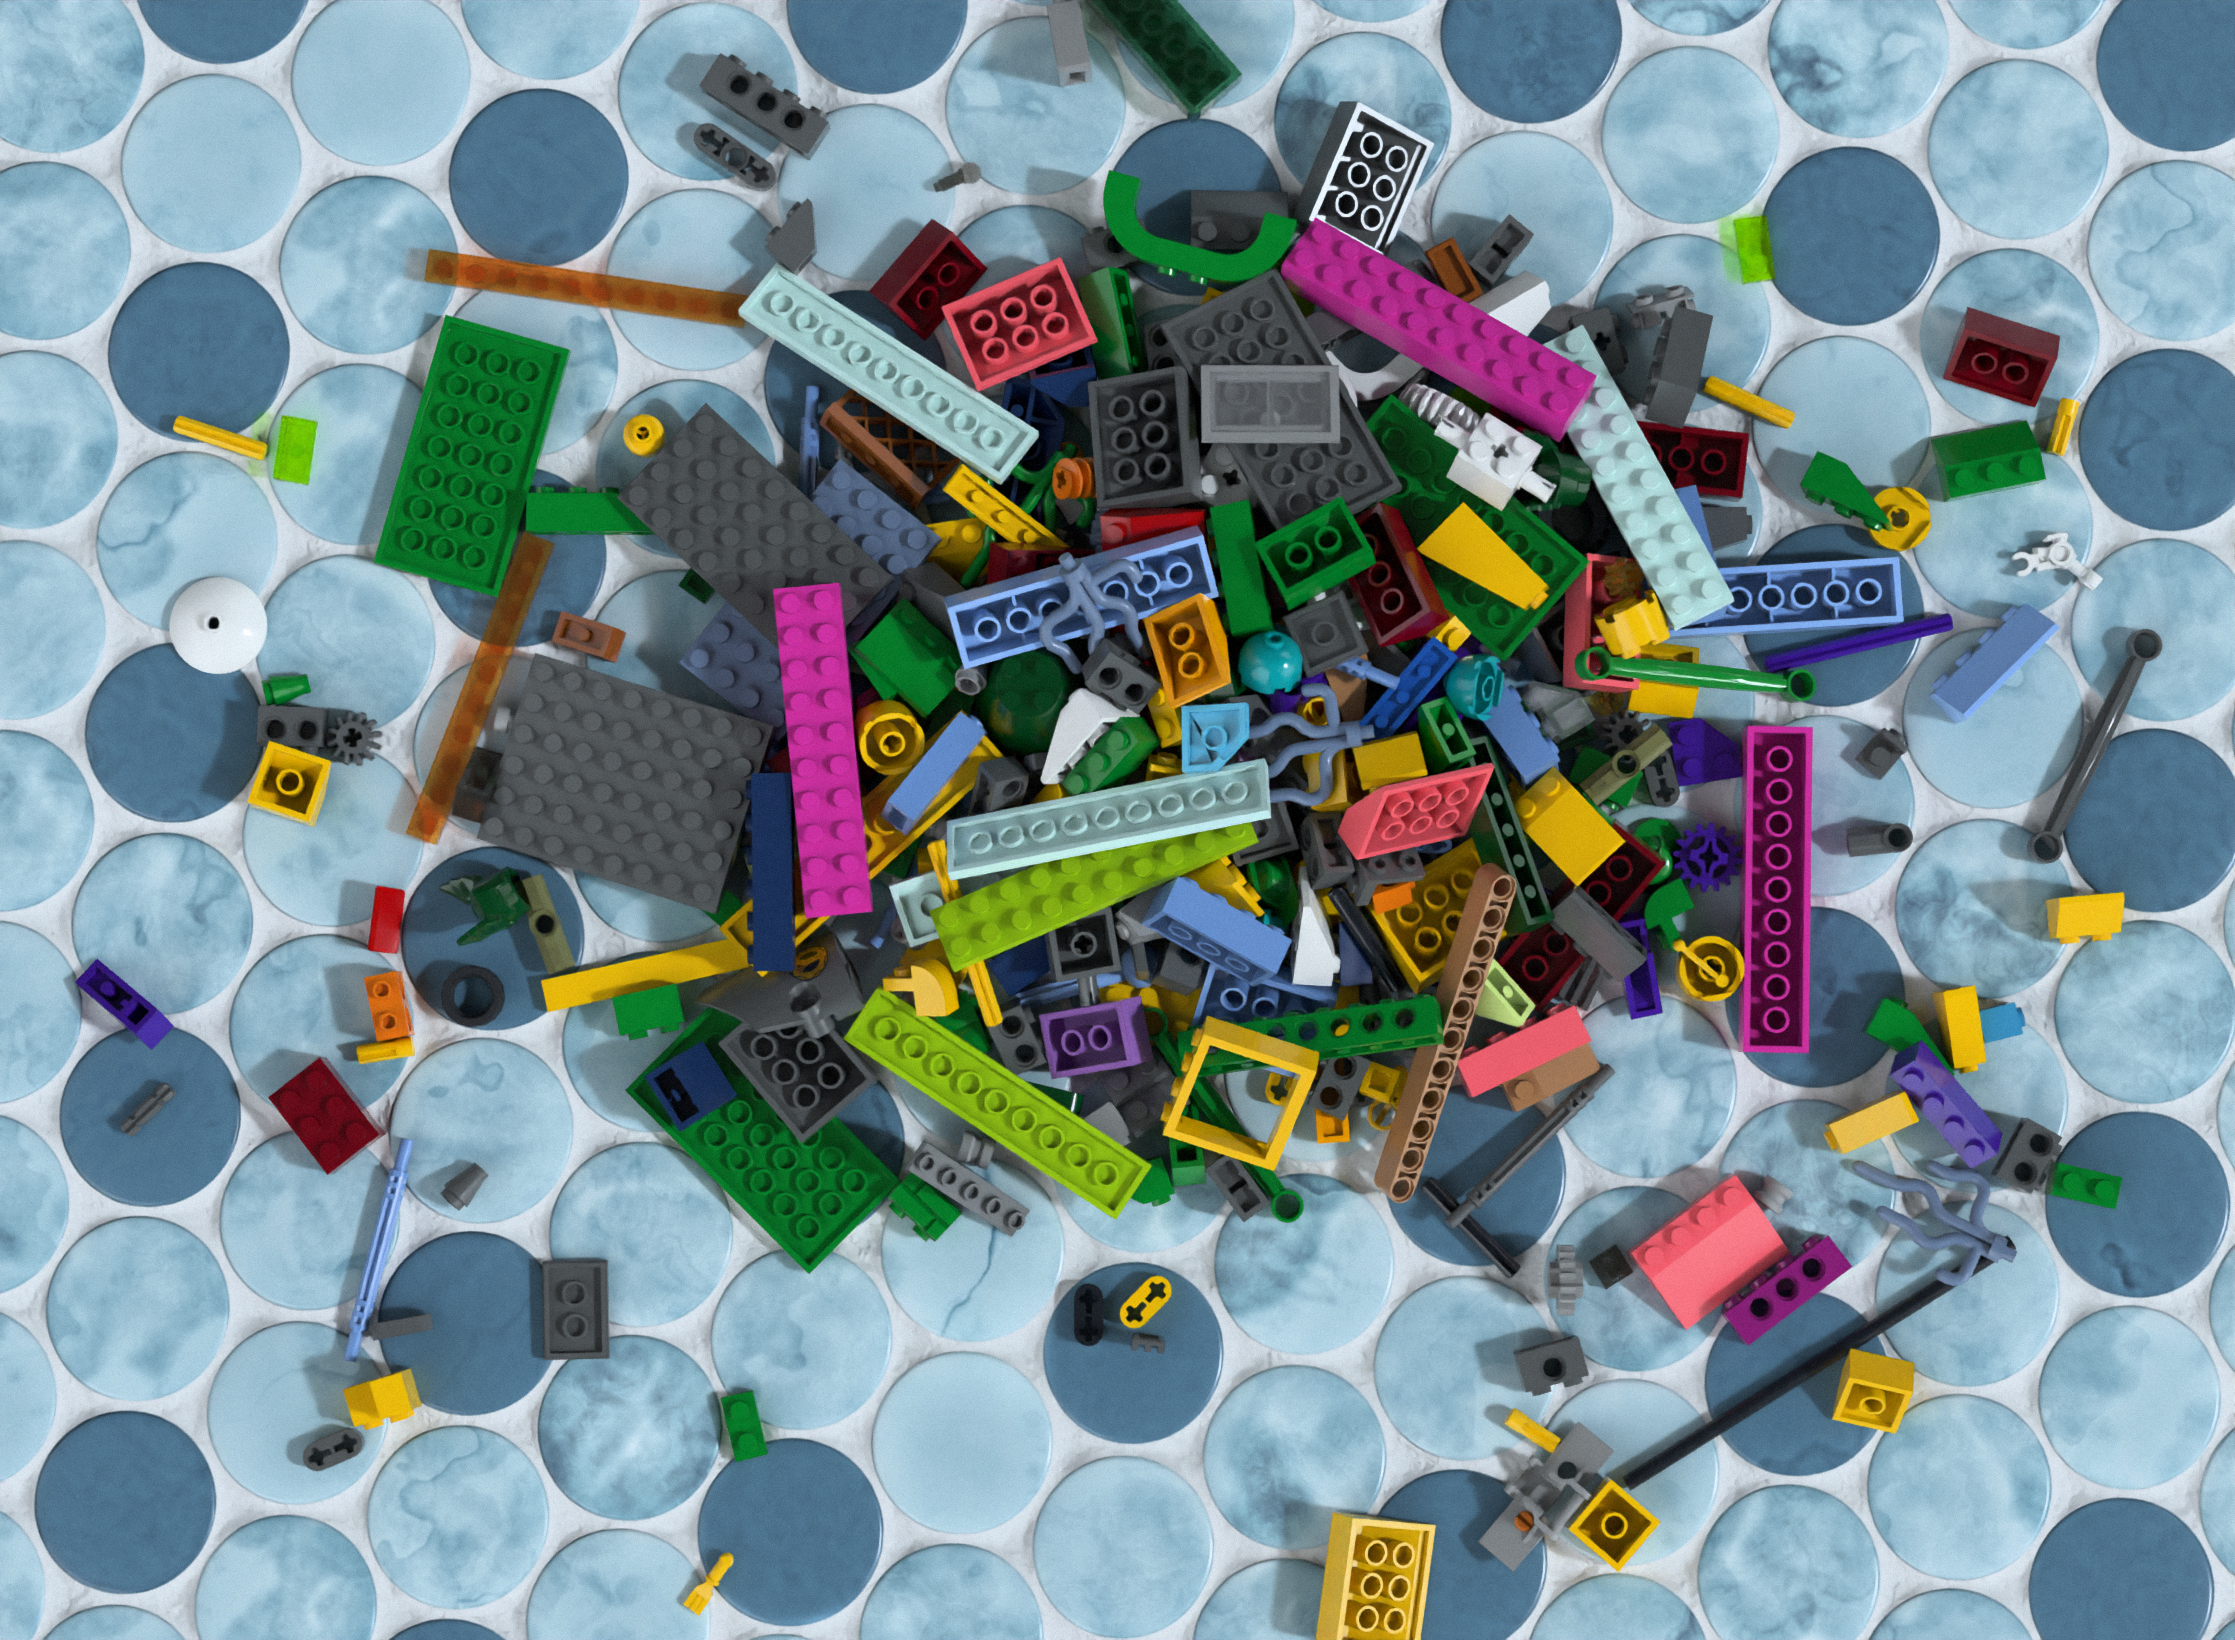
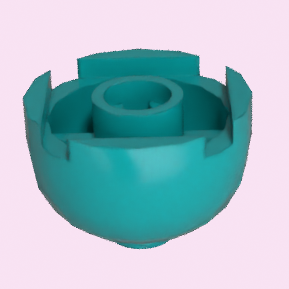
[1237,631,1303,694]
[1443,654,1504,721]

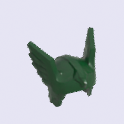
[1522,429,1592,512]
[440,866,530,946]

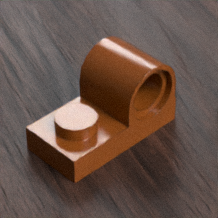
[551,611,626,663]

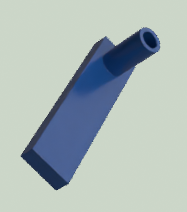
[1359,636,1458,743]

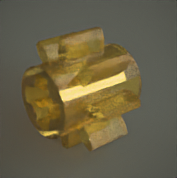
[1603,557,1644,599]

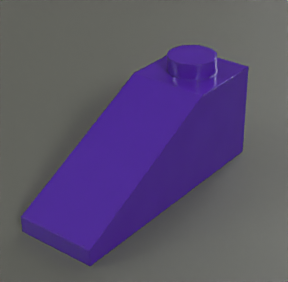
[75,959,174,1050]

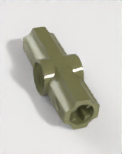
[1578,723,1673,807]
[515,874,576,975]

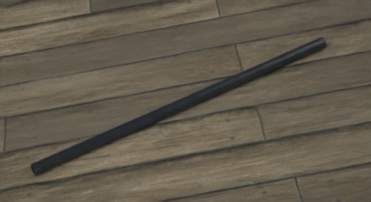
[1622,1235,2016,1491]

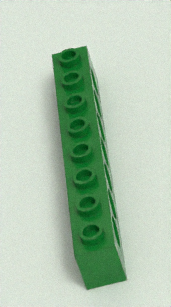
[1177,994,1444,1077]

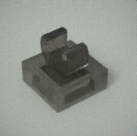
[1588,1244,1633,1289]

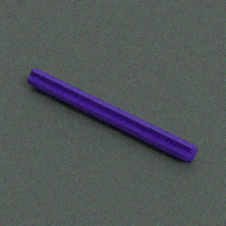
[1764,613,1953,673]

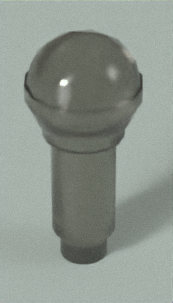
[933,162,981,193]

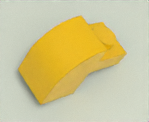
[882,957,960,1016]

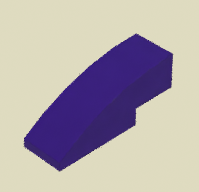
[1617,911,1663,1020]

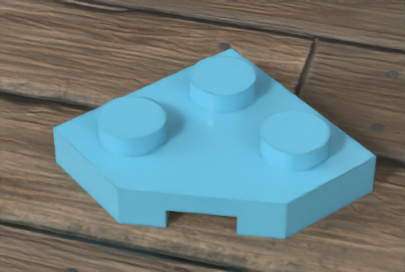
[1182,702,1249,774]

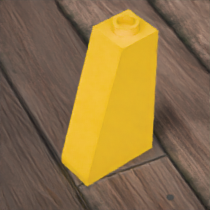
[1417,502,1550,611]

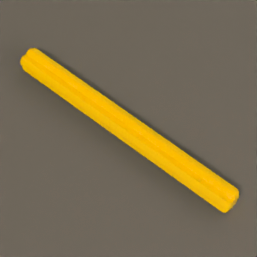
[927,839,1003,1027]

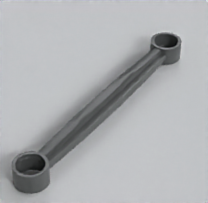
[2027,629,2162,864]

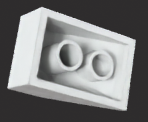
[1040,688,1140,785]
[1290,866,1340,986]

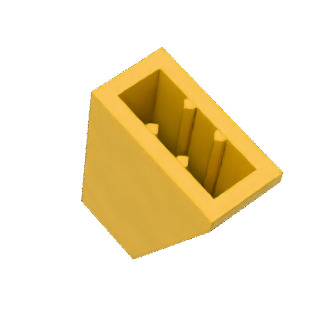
[1932,985,1986,1074]
[1823,1091,1919,1154]

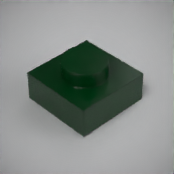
[678,568,715,605]

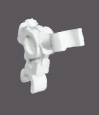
[2012,532,2103,591]

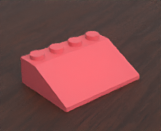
[941,257,1098,392]
[1338,763,1495,860]
[1627,1173,1790,1330]

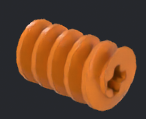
[1052,457,1097,500]

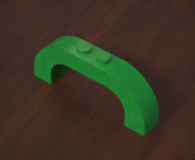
[1103,170,1299,286]

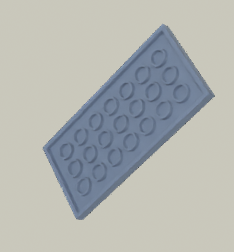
[679,459,942,743]

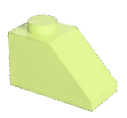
[1475,958,1536,1027]

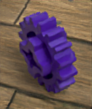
[1671,822,1743,893]

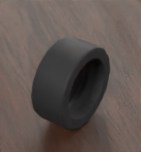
[441,965,505,1027]

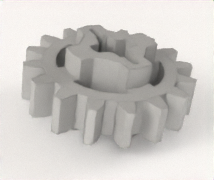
[1547,1245,1583,1315]

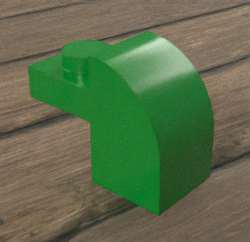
[1641,878,1695,954]

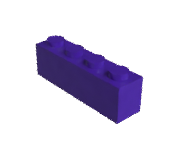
[1890,1040,2003,1169]

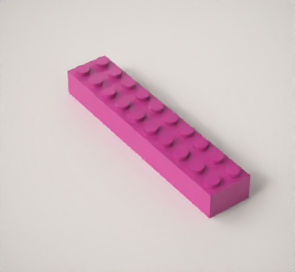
[1280,217,1597,443]
[773,583,873,918]
[1738,726,1813,1053]

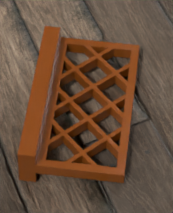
[819,389,962,510]

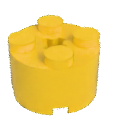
[1594,590,1671,659]
[854,700,925,775]
[1675,936,1745,1002]

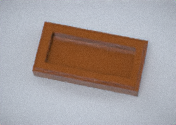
[1424,237,1484,303]

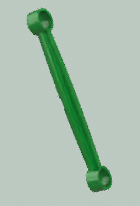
[1575,646,1816,703]
[1143,1006,1304,1223]

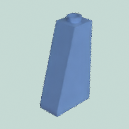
[881,711,986,836]

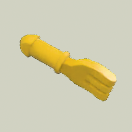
[683,1552,734,1616]

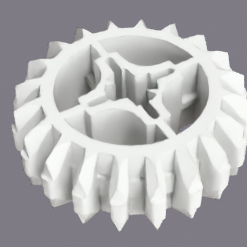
[1398,383,1481,432]

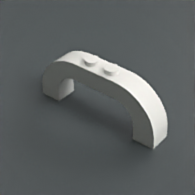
[1326,261,1472,405]

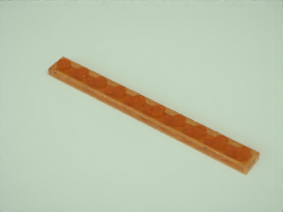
[424,249,748,329]
[406,532,555,845]

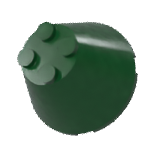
[974,638,1101,756]

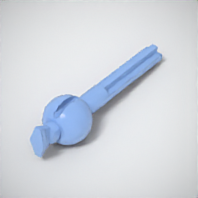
[1016,944,1182,1008]

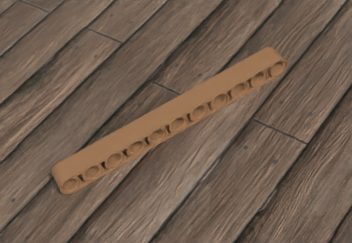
[1374,863,1517,1203]

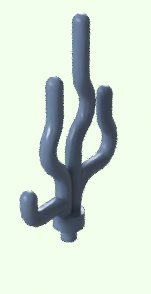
[1039,552,1152,690]
[1224,683,1375,806]
[1853,1160,2017,1286]

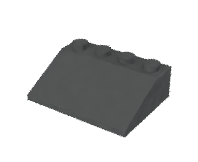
[1291,101,1434,257]
[1088,366,1203,509]
[718,1022,881,1143]

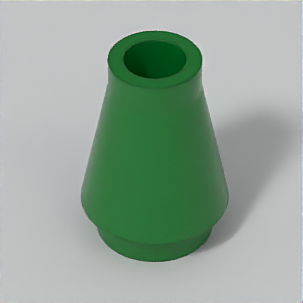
[261,674,311,706]

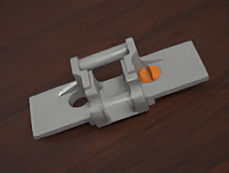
[1478,1422,1614,1572]

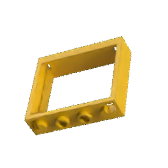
[1160,1016,1319,1171]

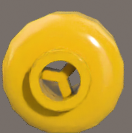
[623,414,667,458]

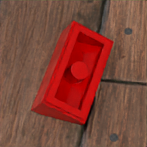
[368,886,405,954]

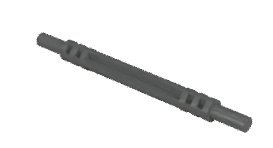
[1444,1063,1615,1229]

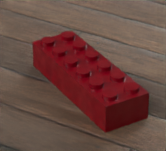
[1496,818,1666,1014]

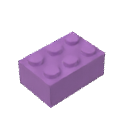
[1039,996,1153,1079]

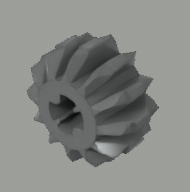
[1598,708,1650,764]
[327,711,383,766]

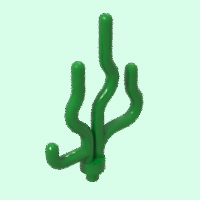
[959,443,1095,591]

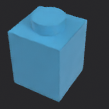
[1979,1002,2025,1044]

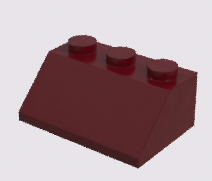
[869,219,988,341]
[1943,307,2060,407]

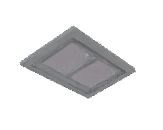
[1201,365,1340,443]

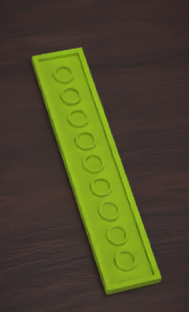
[929,822,1259,972]
[844,984,1152,1220]

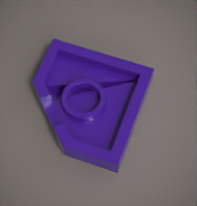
[1667,718,1742,787]

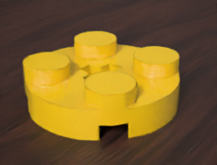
[1865,487,1931,552]

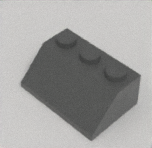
[1190,190,1289,257]
[1549,884,1647,982]

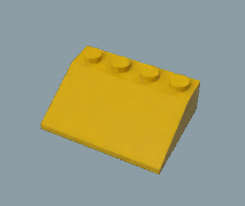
[1364,838,1508,994]
[1315,1512,1436,1640]

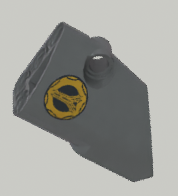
[693,930,865,1039]

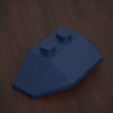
[992,377,1066,507]

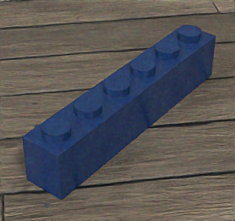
[745,773,796,971]

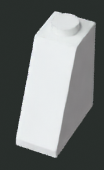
[1469,271,1551,336]

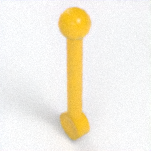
[1673,939,1729,988]

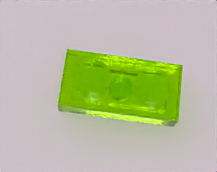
[1733,215,1776,285]

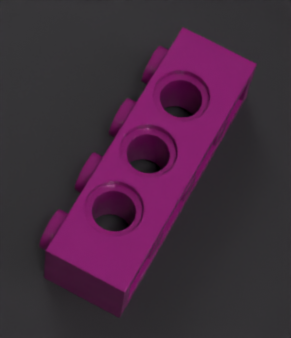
[1720,1234,1852,1346]

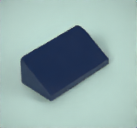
[1338,918,1372,986]

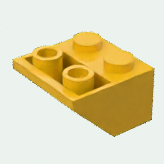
[1352,730,1428,794]
[1182,856,1265,917]

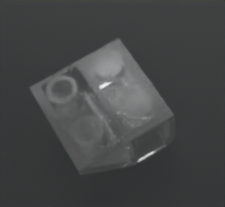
[1522,681,1596,744]

